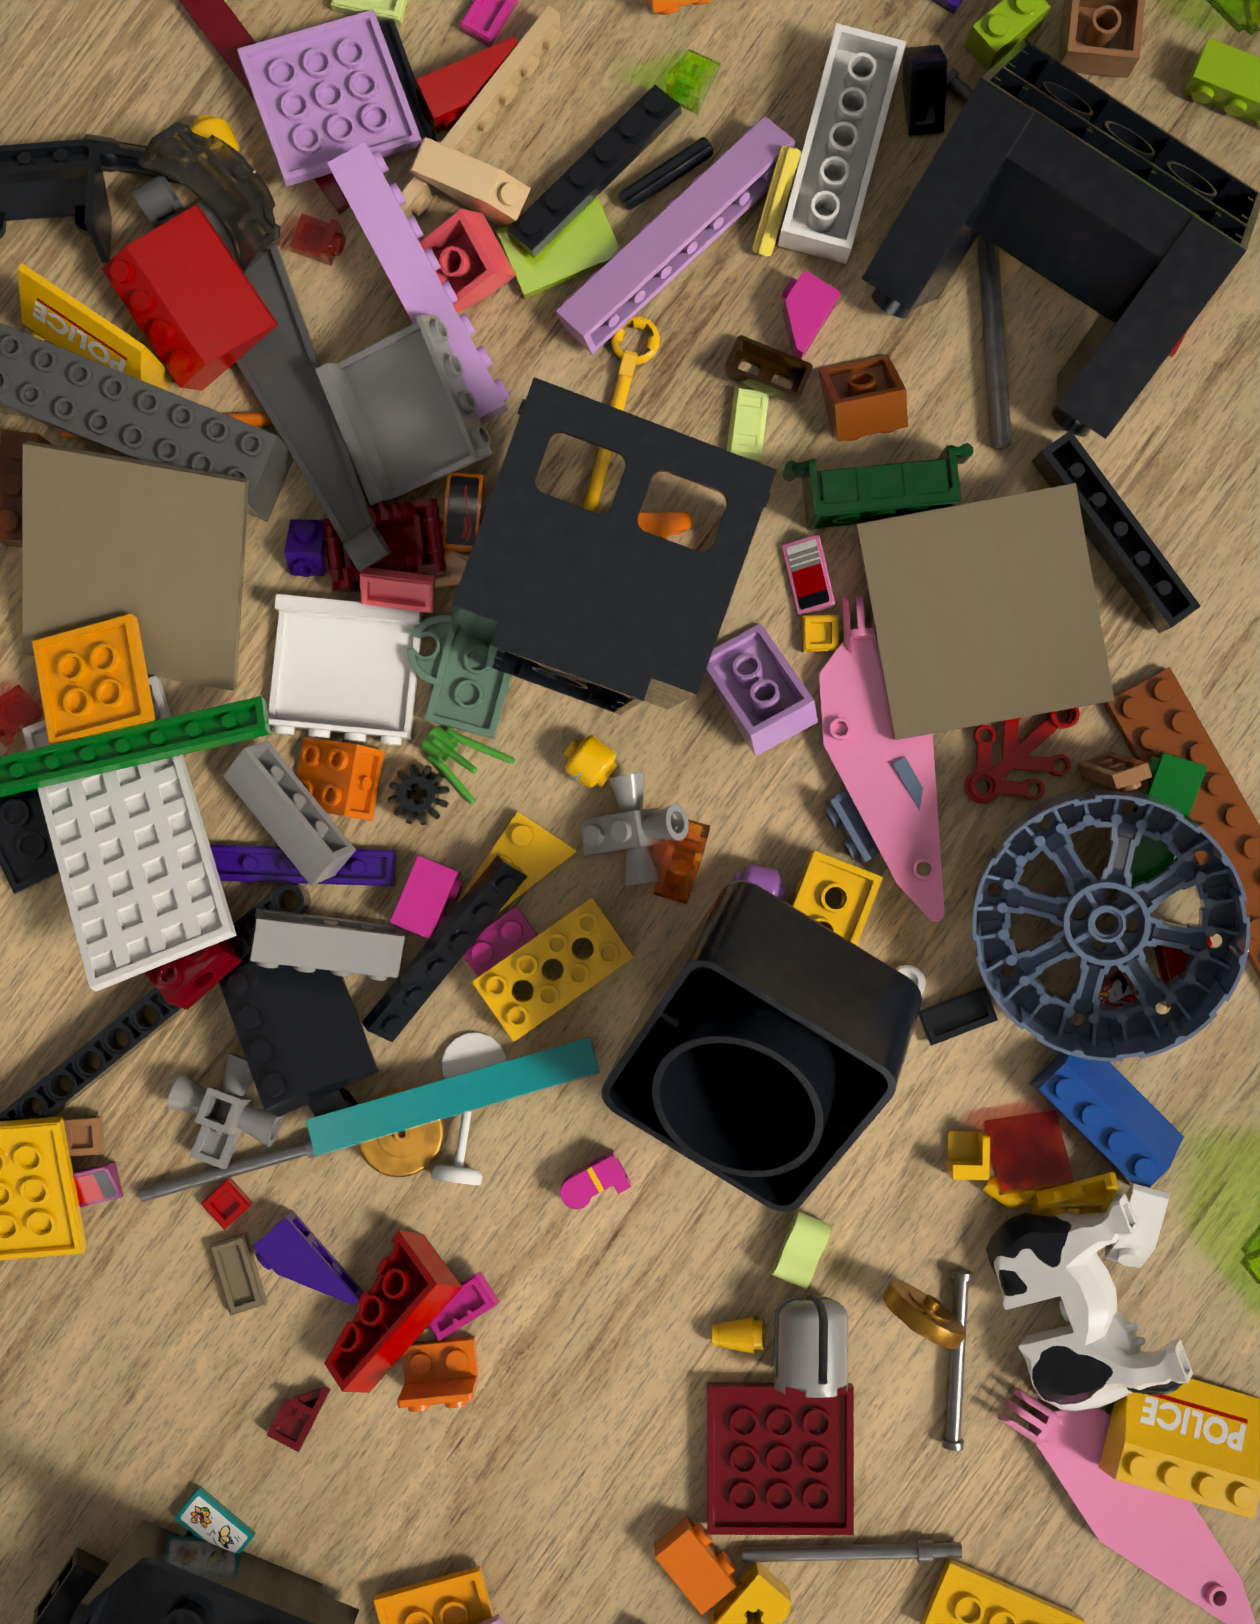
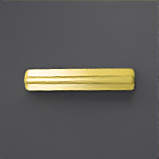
[752,145,801,256]

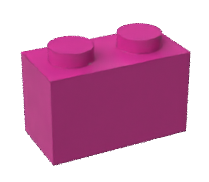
[390,855,464,939]

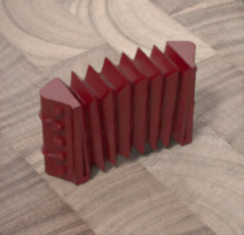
[323,498,446,592]

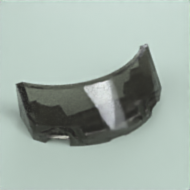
[138,122,280,274]

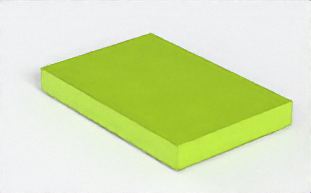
[496,196,620,299]

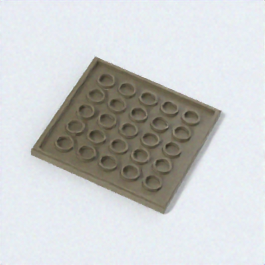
[22,441,249,691]
[856,483,1115,740]

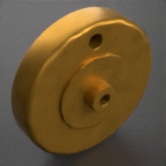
[357,1088,444,1177]
[882,1281,966,1349]

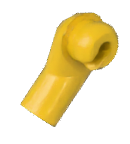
[982,1176,1040,1208]

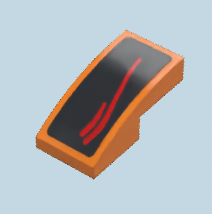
[442,473,485,552]

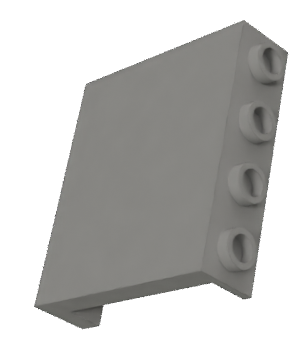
[315,315,493,506]

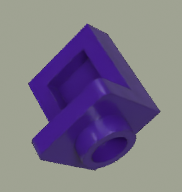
[284,519,326,577]

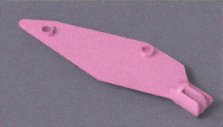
[819,596,945,922]
[998,1388,1256,1624]

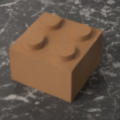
[1058,0,1145,78]

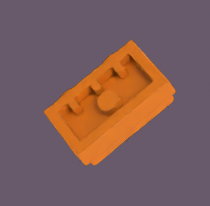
[296,737,385,821]
[397,1336,479,1412]

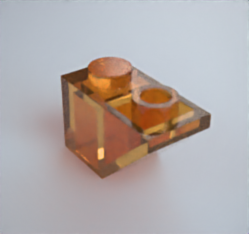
[653,819,711,904]

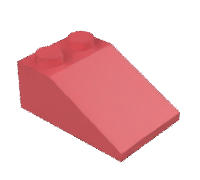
[384,209,516,324]

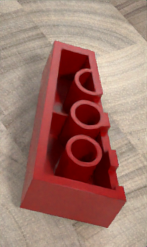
[324,1230,462,1393]

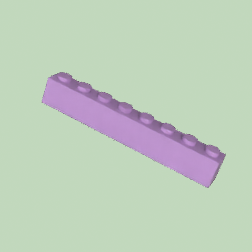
[556,116,796,355]
[327,141,510,425]

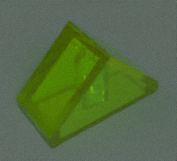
[666,49,721,115]

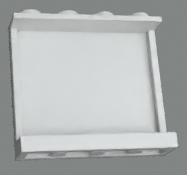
[268,594,424,746]

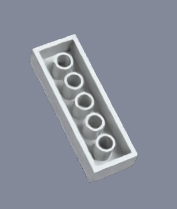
[778,23,906,264]

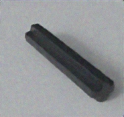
[619,137,714,210]

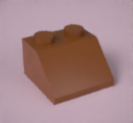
[819,354,908,442]

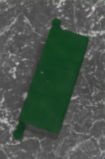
[782,443,974,530]

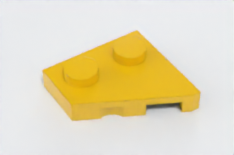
[1031,1172,1118,1216]

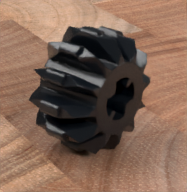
[388,764,450,825]

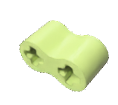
[771,1211,832,1289]

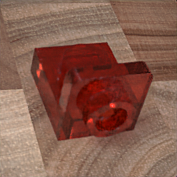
[0,684,42,747]

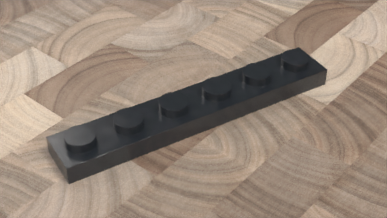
[506,85,681,258]
[362,855,527,1042]

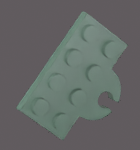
[407,615,512,739]

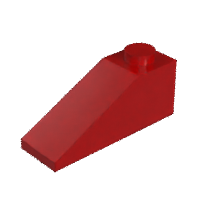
[416,36,518,133]

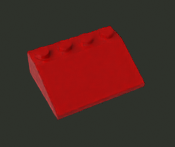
[101,205,278,391]

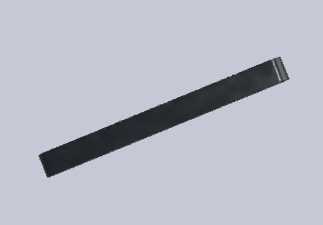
[0,884,311,1122]

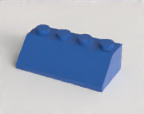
[1029,1052,1184,1188]

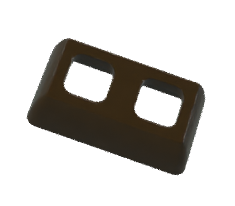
[725,335,813,404]

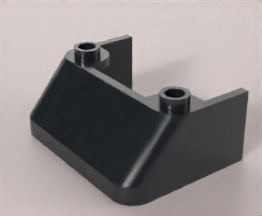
[0,139,112,263]

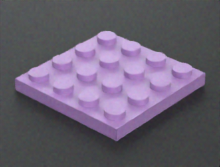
[237,9,422,187]

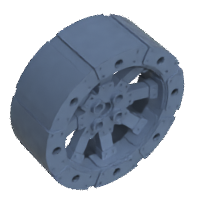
[972,787,1250,1062]

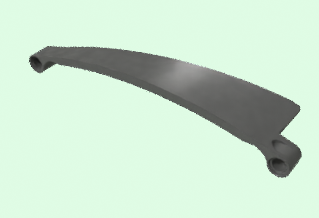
[131,175,392,572]

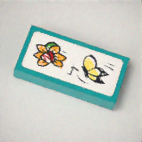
[175,1486,256,1554]

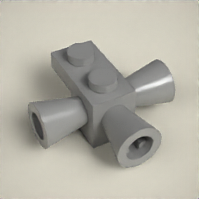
[579,773,689,886]
[167,1053,284,1169]

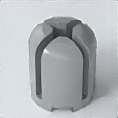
[774,1295,848,1398]

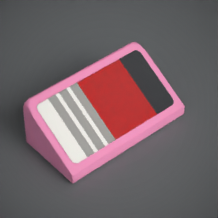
[782,534,835,615]

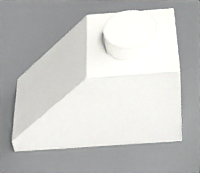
[1105,1183,1169,1268]

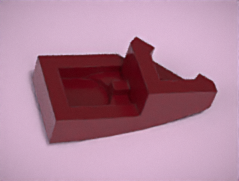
[266,1386,331,1452]

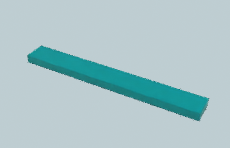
[306,1037,600,1157]

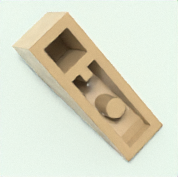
[409,137,531,227]

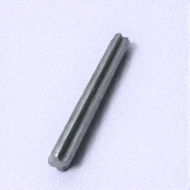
[977,237,1012,449]

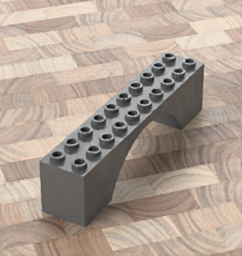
[0,323,294,522]

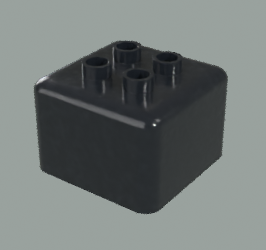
[602,880,922,1212]

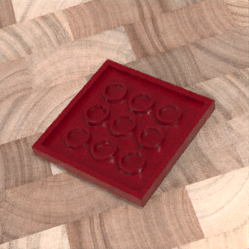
[707,1382,854,1536]

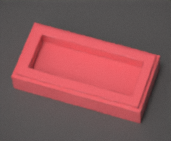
[360,567,435,613]

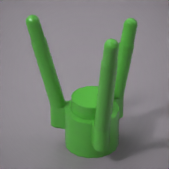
[421,726,515,804]

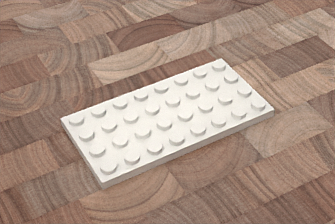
[22,675,237,992]

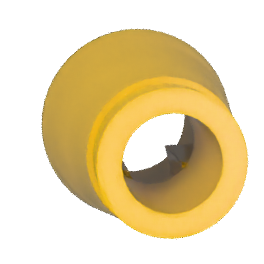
[712,1316,765,1354]

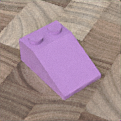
[705,623,818,756]

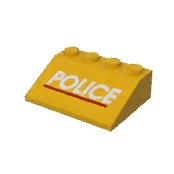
[17,263,174,390]
[1098,1378,1260,1519]

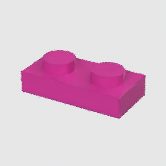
[463,906,538,977]

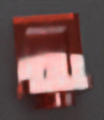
[289,214,346,266]

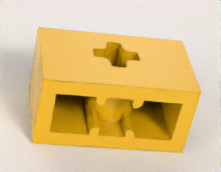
[709,1562,792,1624]

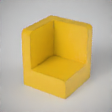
[946,1130,990,1180]

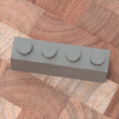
[223,741,356,886]
[250,908,405,981]

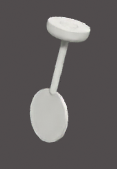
[431,1033,506,1185]

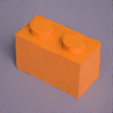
[654,1516,736,1615]

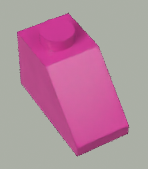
[781,270,841,359]

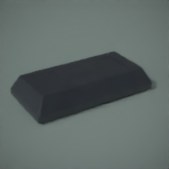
[918,986,998,1046]

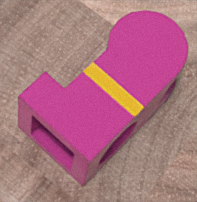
[560,1150,631,1210]

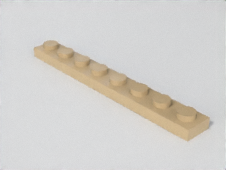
[400,5,562,218]

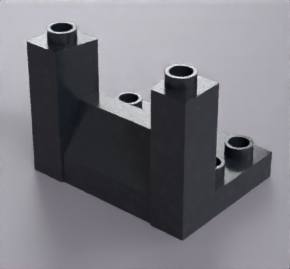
[861,39,1260,439]

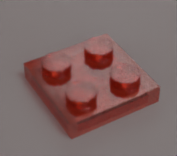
[983,1110,1074,1195]

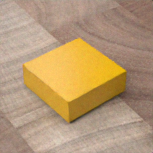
[802,615,839,653]

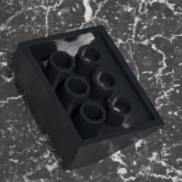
[219,961,379,1117]

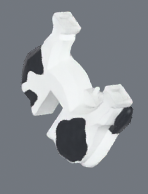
[986,1193,1193,1411]

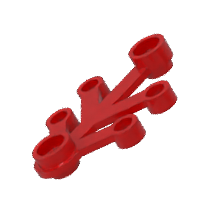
[964,708,1080,804]

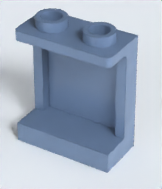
[824,757,941,863]

